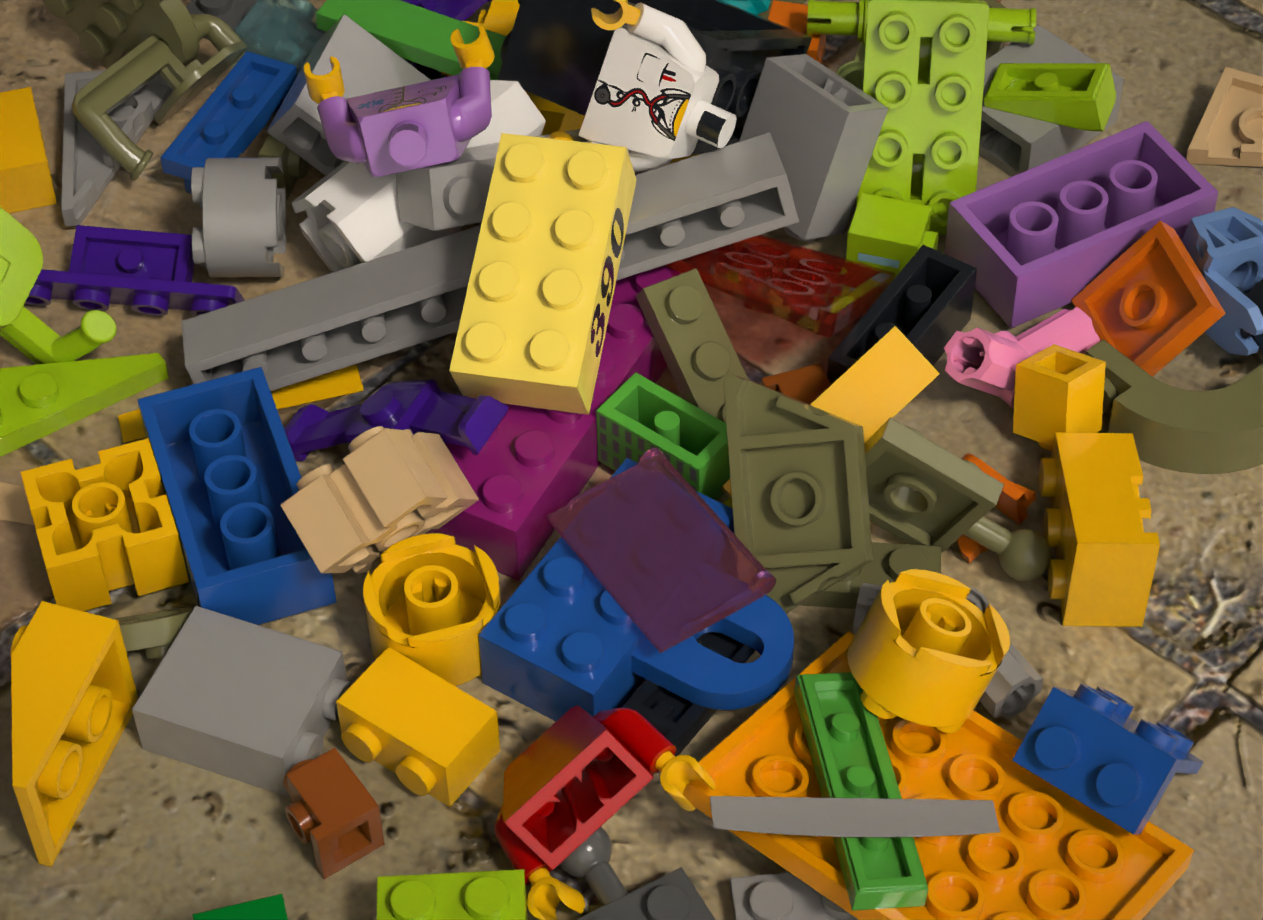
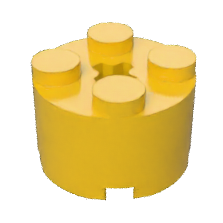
[363,533,501,686]
[847,569,1010,733]

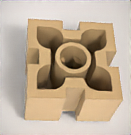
[280,426,479,573]

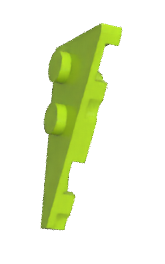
[0,353,169,457]

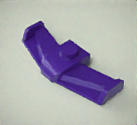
[284,379,508,462]

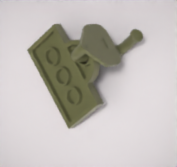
[43,0,248,180]

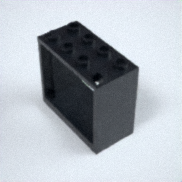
[497,0,812,155]

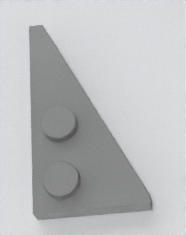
[61,70,173,227]

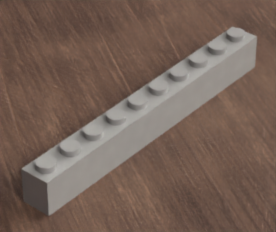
[181,132,799,391]

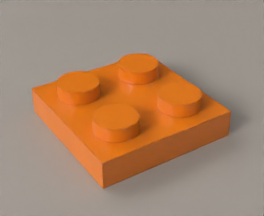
[1071,220,1226,377]

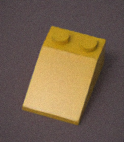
[10,601,139,867]

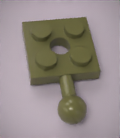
[864,418,1051,581]

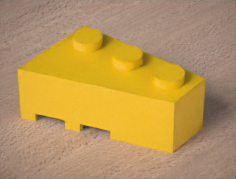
[1039,432,1160,627]

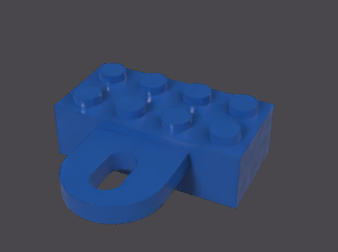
[478,458,794,722]

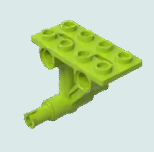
[807,0,1037,235]

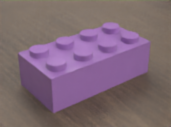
[944,121,1218,328]

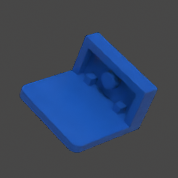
[1012,683,1204,835]

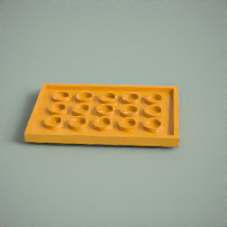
[683,631,1195,920]

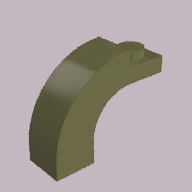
[1085,339,1263,474]

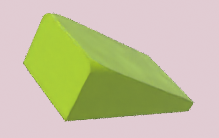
[983,63,1116,132]

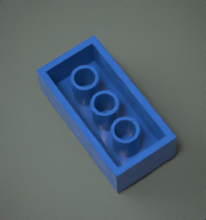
[137,367,337,625]

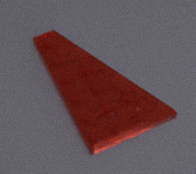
[664,235,895,338]

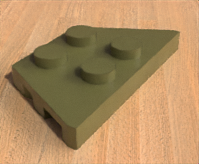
[723,375,873,614]

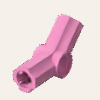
[944,307,1100,410]

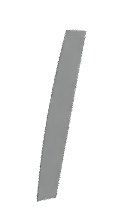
[710,796,1000,837]

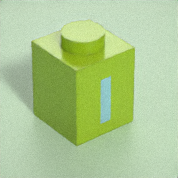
[845,192,939,284]

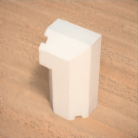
[291,80,546,272]

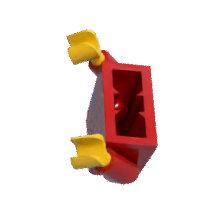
[494,705,715,920]

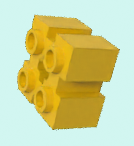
[20,438,189,611]

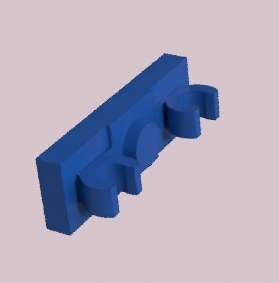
[160,51,297,194]

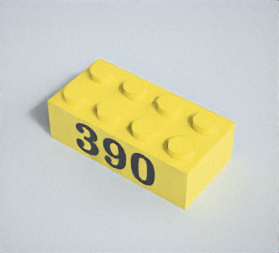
[449,133,637,415]

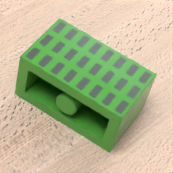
[596,372,730,501]

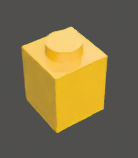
[1013,344,1106,451]

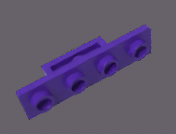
[25,225,245,317]

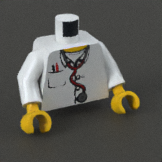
[547,0,736,174]

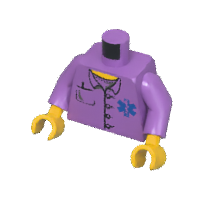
[304,25,495,177]

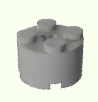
[191,157,286,278]

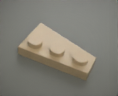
[1186,66,1263,167]

